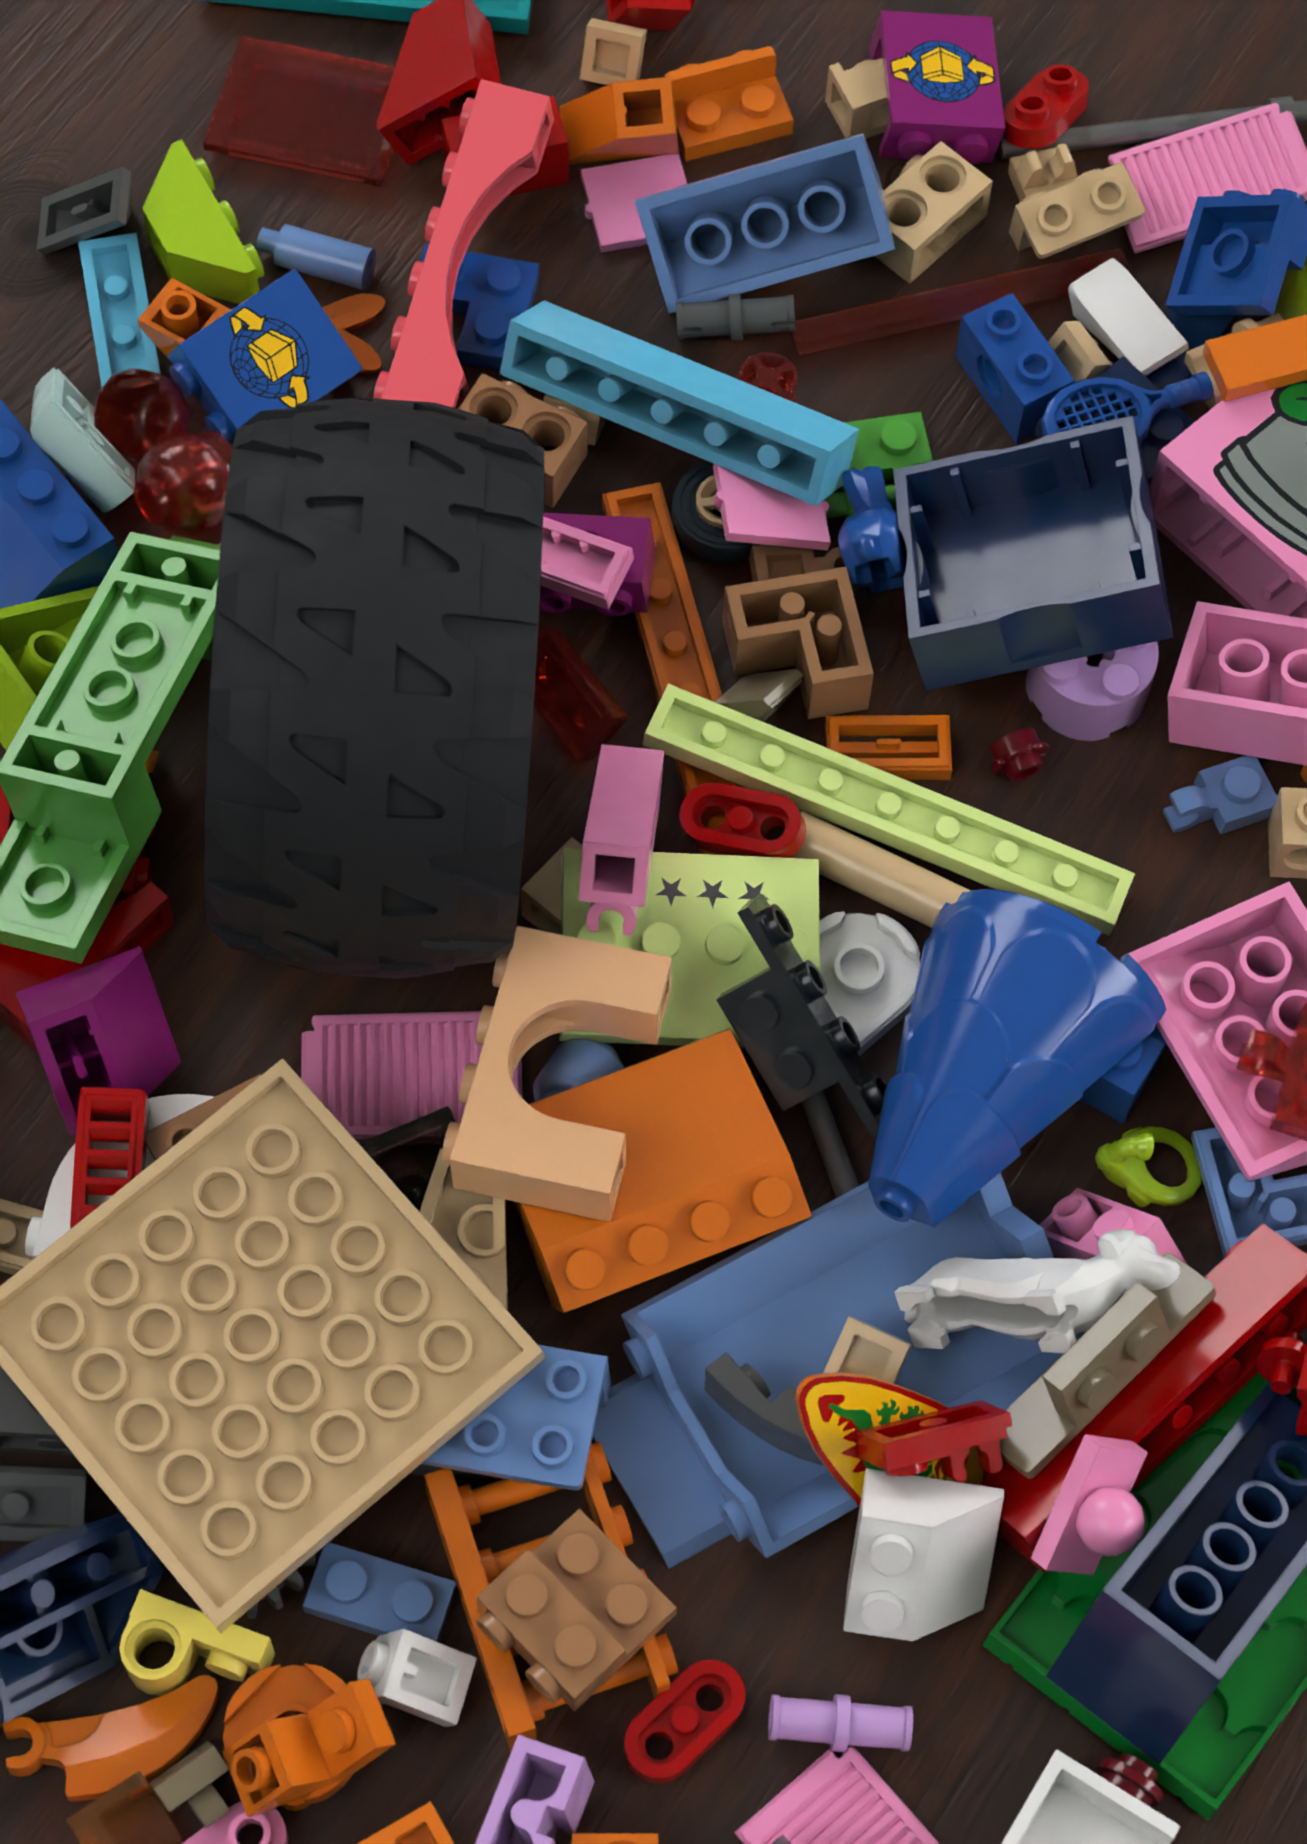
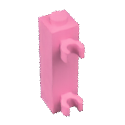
[578,744,664,935]

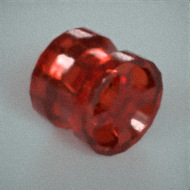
[738,352,797,402]

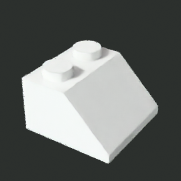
[843,1468,1004,1641]

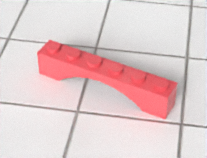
[373,79,554,409]

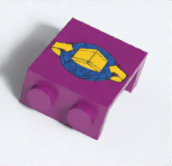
[869,10,1005,165]

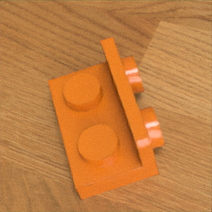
[664,46,794,162]

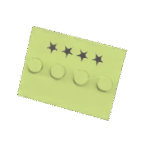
[559,848,820,1048]

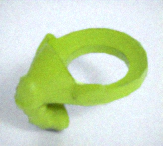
[1095,1126,1202,1207]

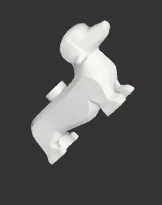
[894,1229,1180,1353]

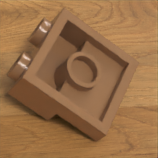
[476,1508,677,1712]

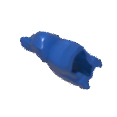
[838,466,907,594]

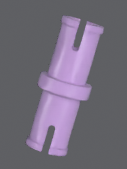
[768,1694,913,1752]

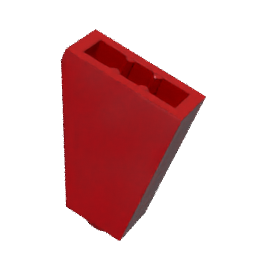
[377,0,501,166]

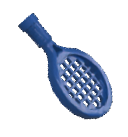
[1041,371,1214,443]

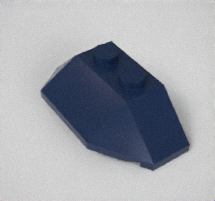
[0,1513,164,1723]

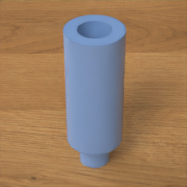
[256,224,376,290]

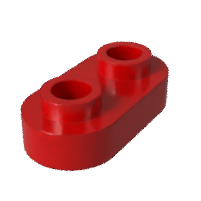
[1003,64,1089,149]
[679,783,806,858]
[624,1659,745,1784]

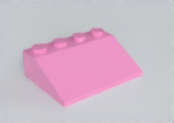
[1120,881,1307,1182]

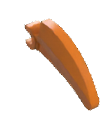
[3,1675,220,1802]

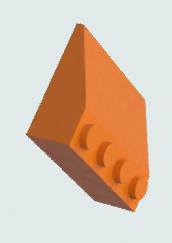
[513,1029,812,1313]

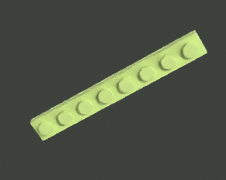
[642,683,1135,936]

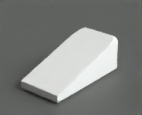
[1068,258,1189,376]

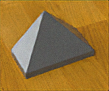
[37,167,133,255]

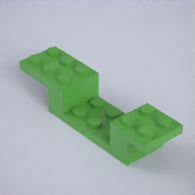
[0,532,221,964]

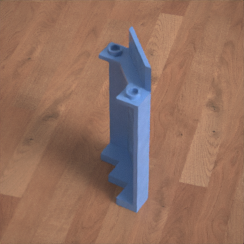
[592,1172,1084,1569]

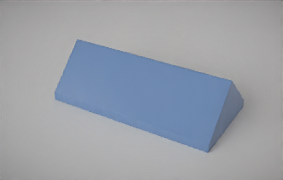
[635,133,895,314]

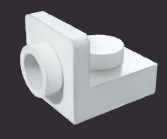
[357,1629,477,1727]

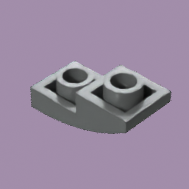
[705,1352,824,1466]

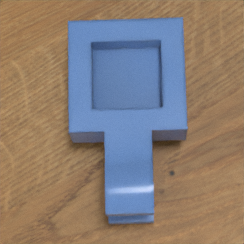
[1163,755,1277,835]

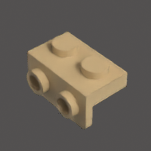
[1009,162,1145,259]

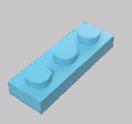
[78,233,164,401]

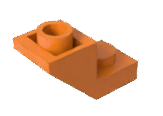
[222,1679,396,1817]

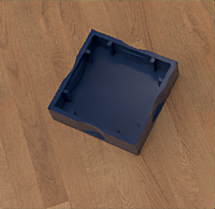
[893,415,1174,691]

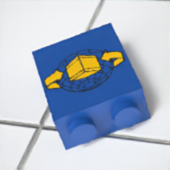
[168,268,363,450]

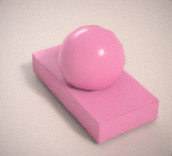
[1031,1434,1148,1575]

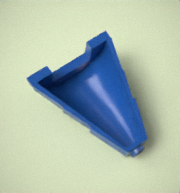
[868,889,1167,1227]

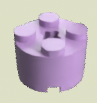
[1026,641,1159,741]

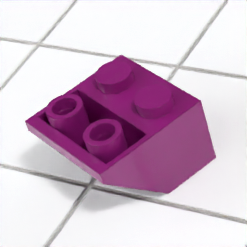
[15,946,181,1136]

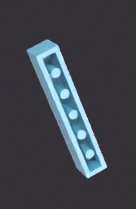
[499,300,859,506]

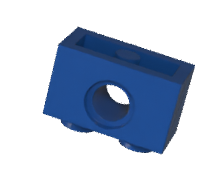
[955,293,1075,444]

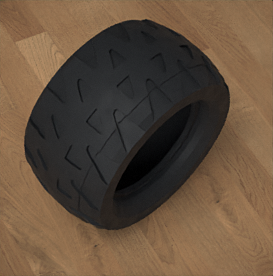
[205,397,544,979]

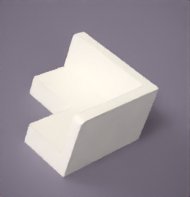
[1001,1749,1180,1844]

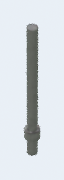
[999,96,1307,159]

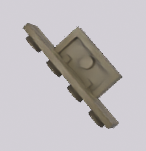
[999,1253,1216,1479]

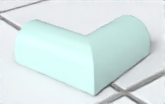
[30,368,135,513]

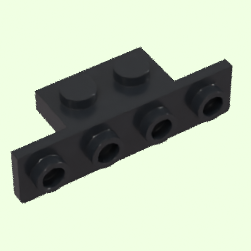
[716,894,886,1138]

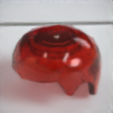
[94,368,191,464]

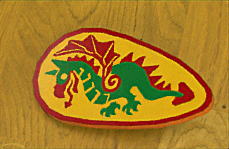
[795,1372,988,1507]

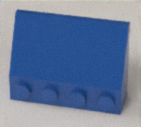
[0,399,118,608]

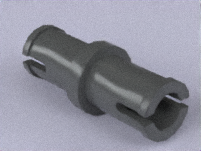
[676,293,796,341]

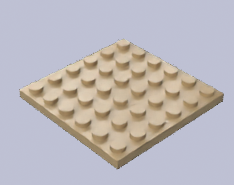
[0,1058,545,1633]

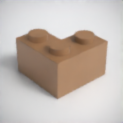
[722,567,874,719]

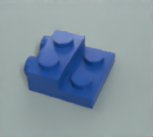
[1165,189,1307,315]

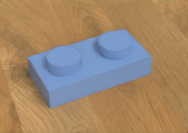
[303,1542,457,1642]

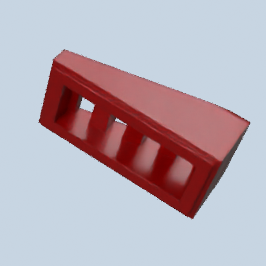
[70,1087,150,1228]

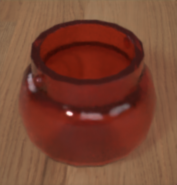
[134,430,233,536]

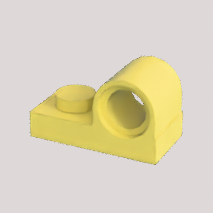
[119,1589,275,1696]

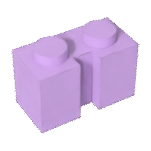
[475,1735,595,1844]

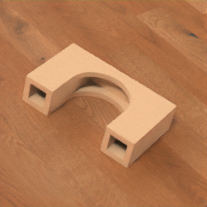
[442,926,672,1222]

